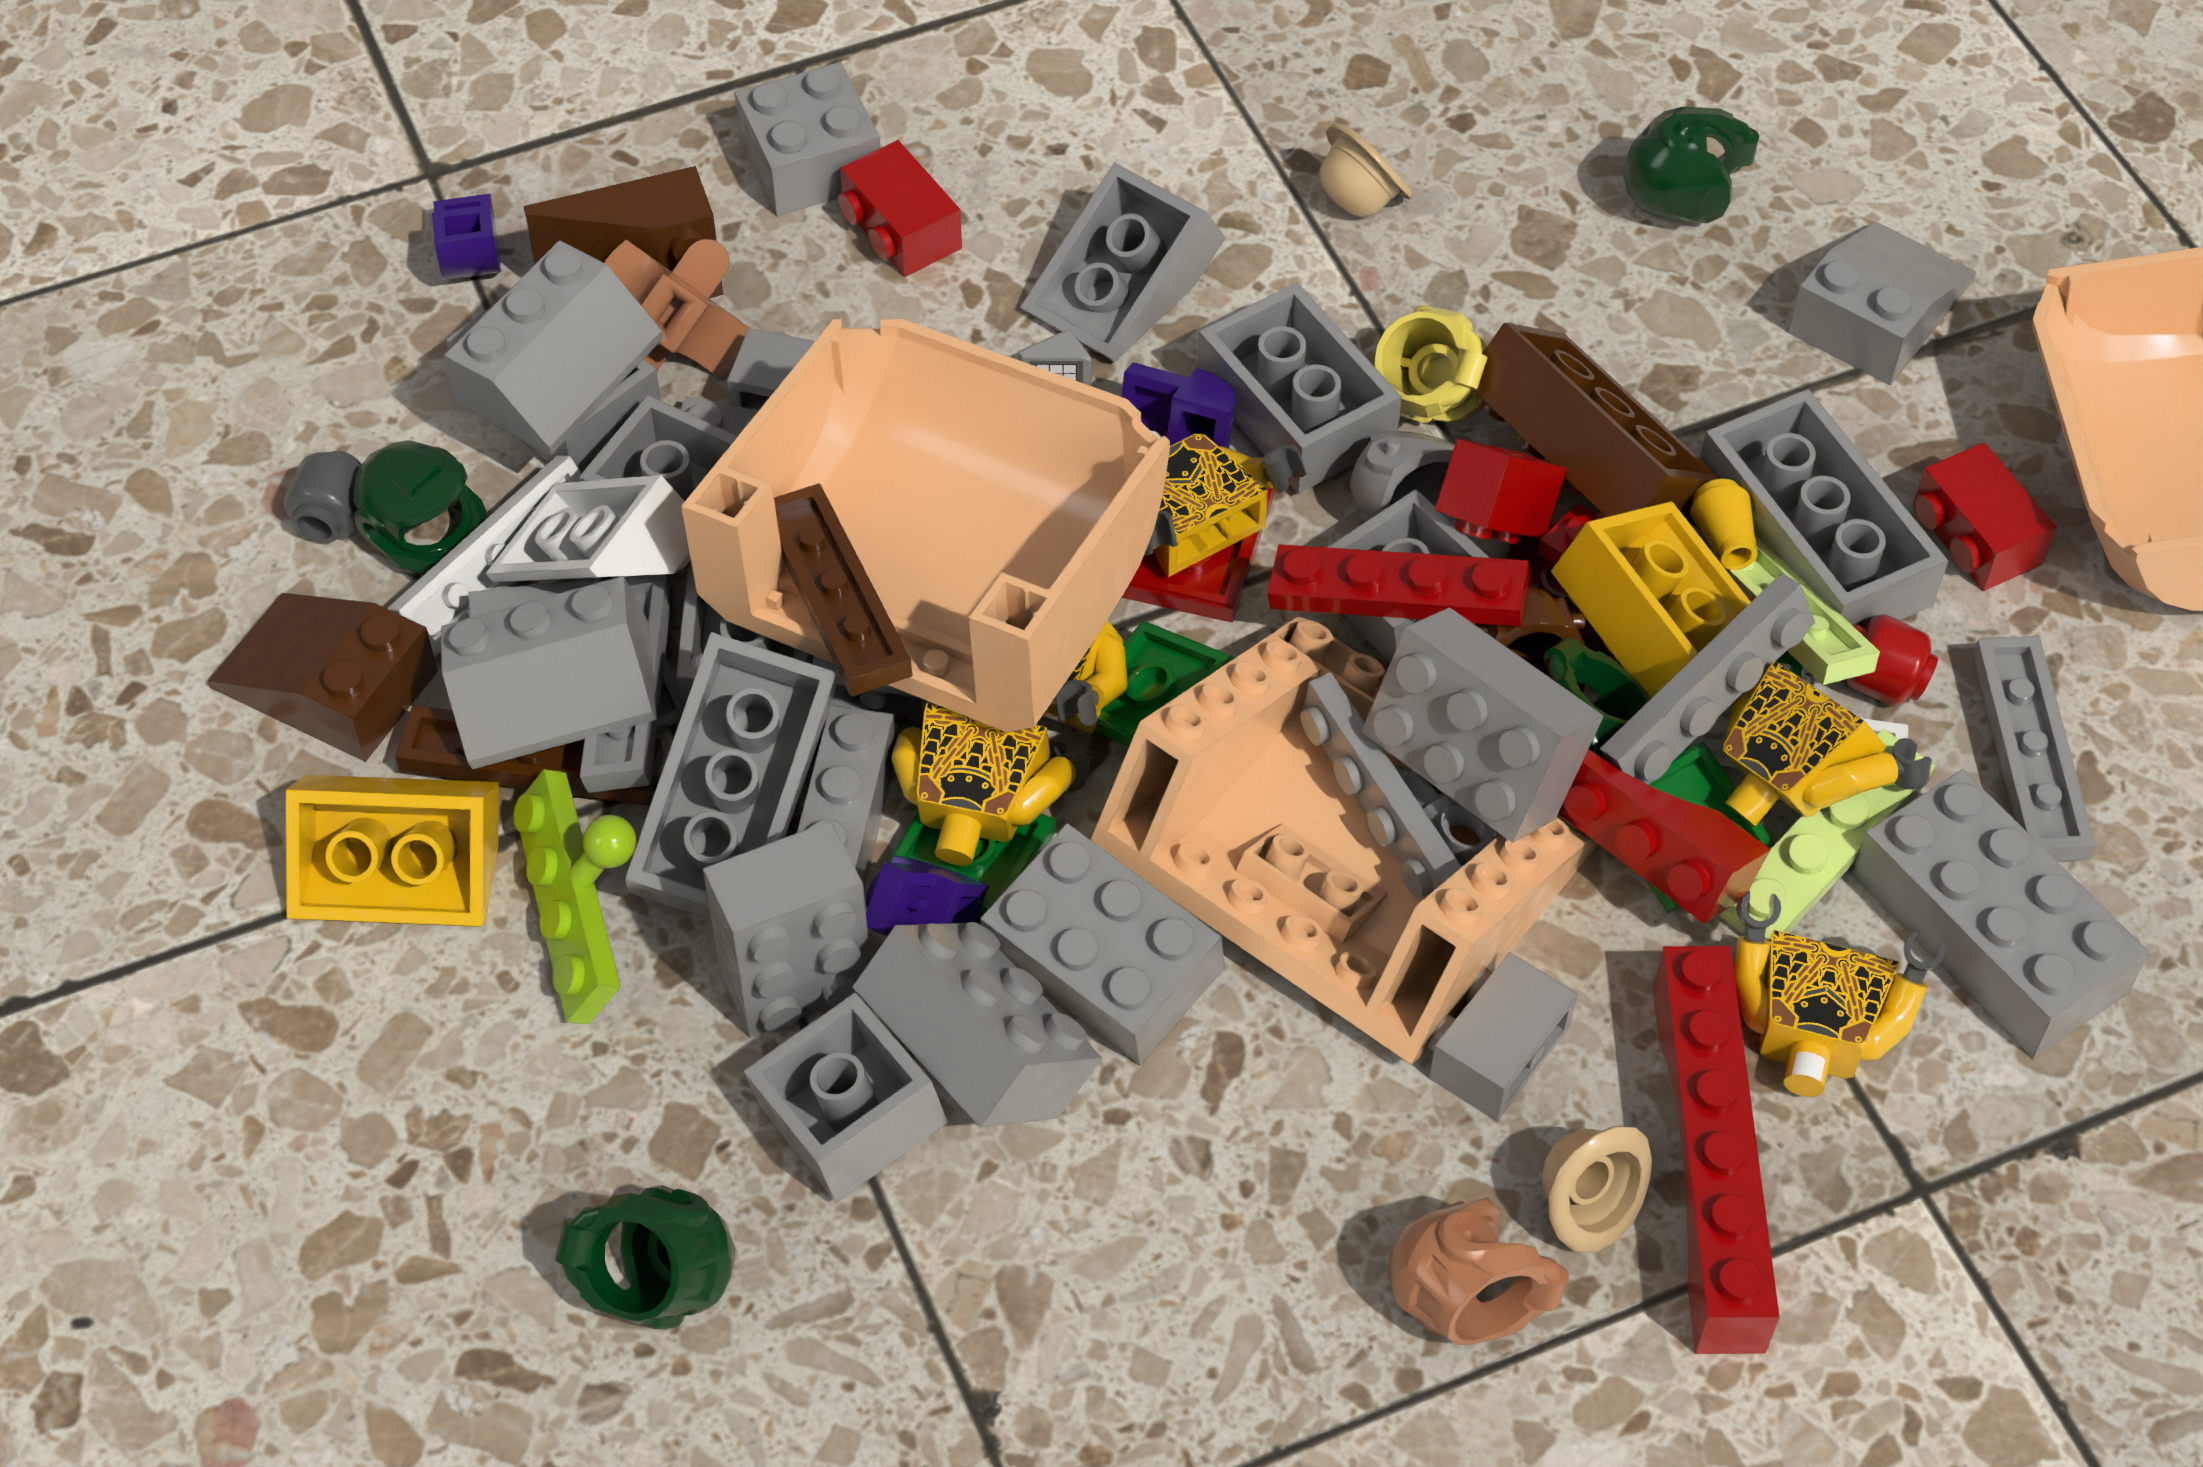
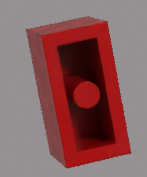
[838,140,962,277]
[1435,438,1567,545]
[1913,442,2057,591]

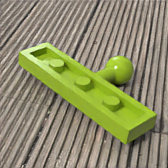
[514,769,637,1024]

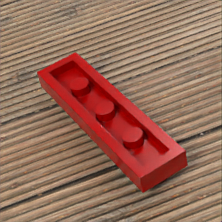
[1267,544,1530,627]

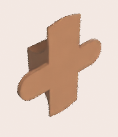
[604,239,749,379]

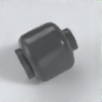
[283,451,361,543]

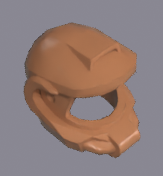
[1388,1197,1569,1345]

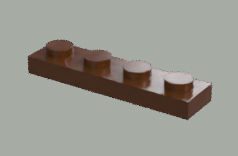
[774,483,913,697]
[395,705,664,805]

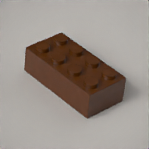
[1474,322,1722,525]

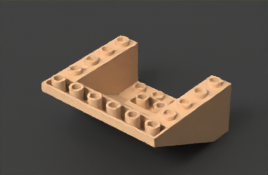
[1091,615,1598,1065]

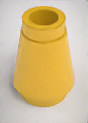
[1690,479,1758,570]

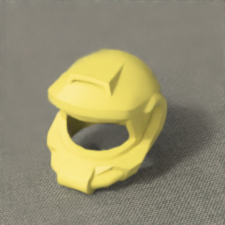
[1374,305,1488,423]

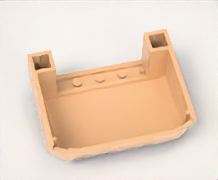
[2032,247,2203,611]
[681,319,1170,732]

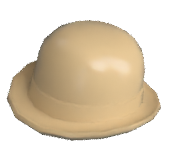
[1319,123,1413,217]
[1542,1126,1652,1253]

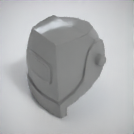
[1350,431,1475,539]

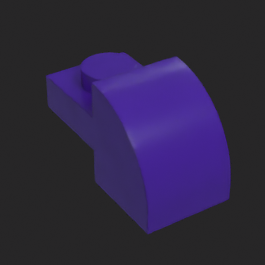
[432,194,502,280]
[1121,362,1236,449]
[866,855,989,936]

